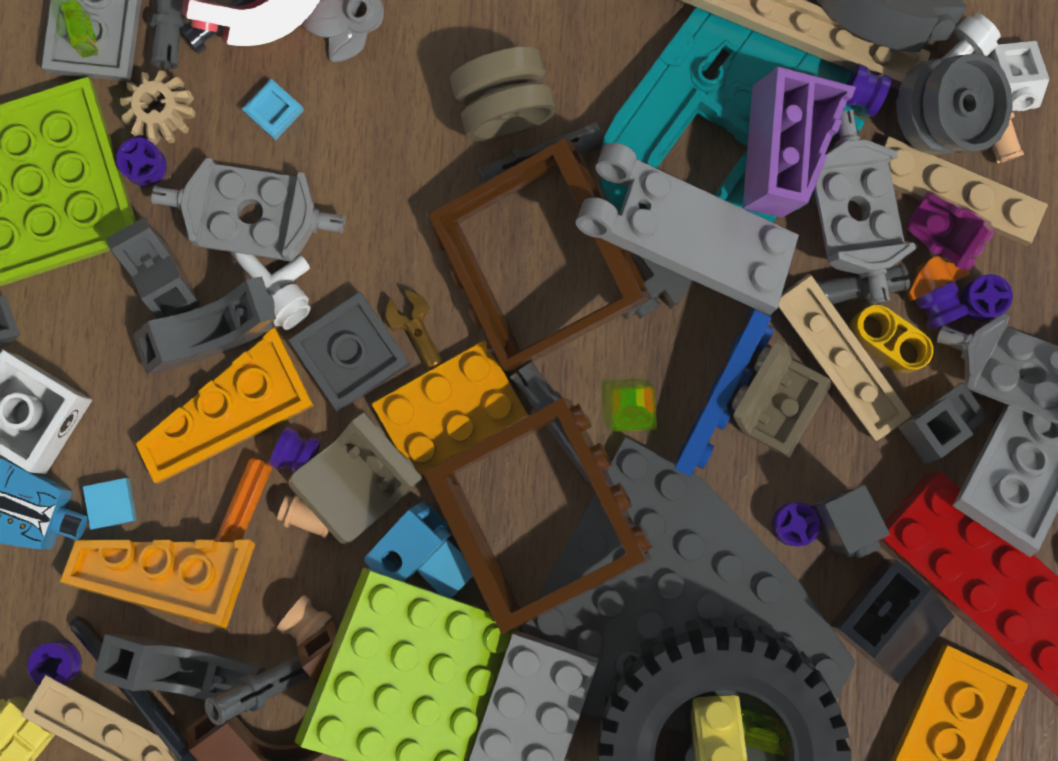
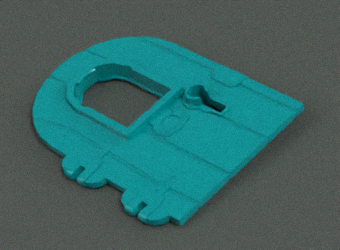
[599,7,870,223]

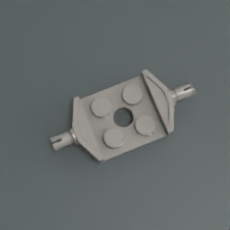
[814,110,916,304]
[151,158,346,262]
[937,314,1058,424]

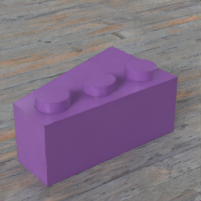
[743,67,856,218]

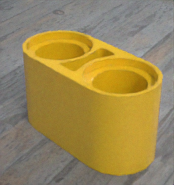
[849,305,933,374]

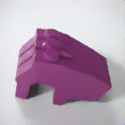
[905,190,995,270]

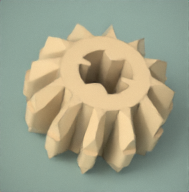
[120,70,195,145]

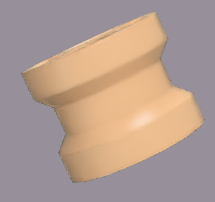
[276,595,332,646]

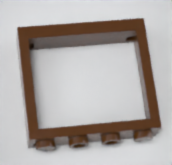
[428,138,652,371]
[423,398,653,634]

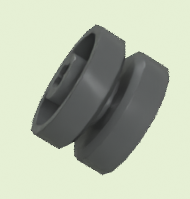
[896,53,1013,155]

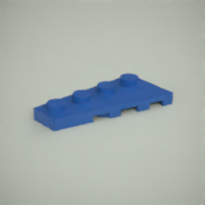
[675,307,774,477]

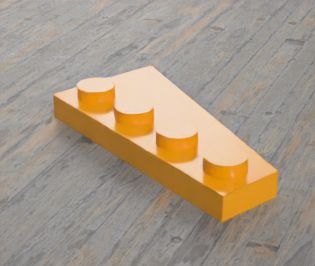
[136,327,315,484]
[60,540,255,629]

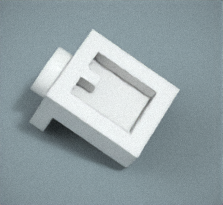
[991,41,1049,111]

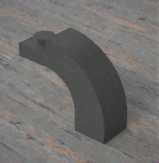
[816,0,967,52]
[133,276,276,375]
[93,634,266,712]

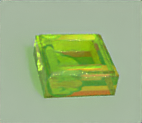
[61,0,99,58]
[610,386,657,432]
[741,709,790,757]

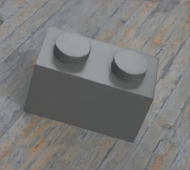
[809,485,890,558]

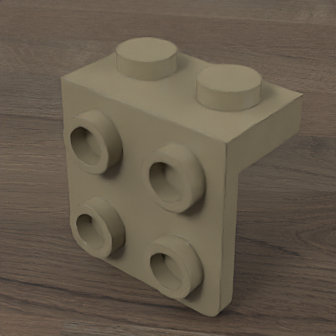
[732,339,832,458]
[289,412,422,545]

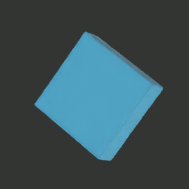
[242,79,304,141]
[83,478,137,530]
[417,539,473,598]

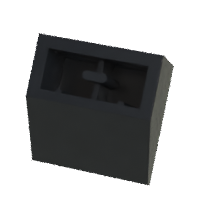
[830,559,955,684]

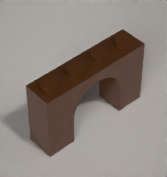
[186,620,344,761]

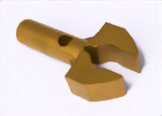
[386,290,442,369]

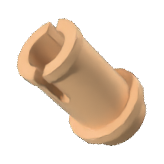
[992,113,1024,164]
[277,494,330,539]

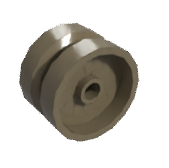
[449,47,557,141]

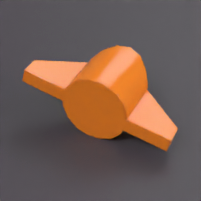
[907,256,970,301]

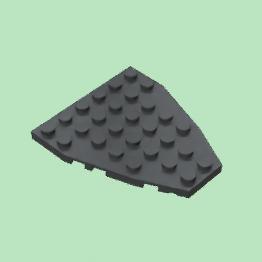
[520,437,856,740]

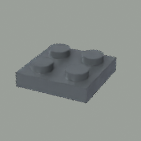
[288,291,410,413]

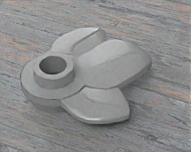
[303,0,384,63]

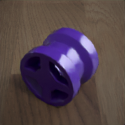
[845,63,892,117]
[116,138,167,187]
[960,274,1013,322]
[915,282,970,331]
[270,426,321,474]
[771,502,821,547]
[27,641,82,685]

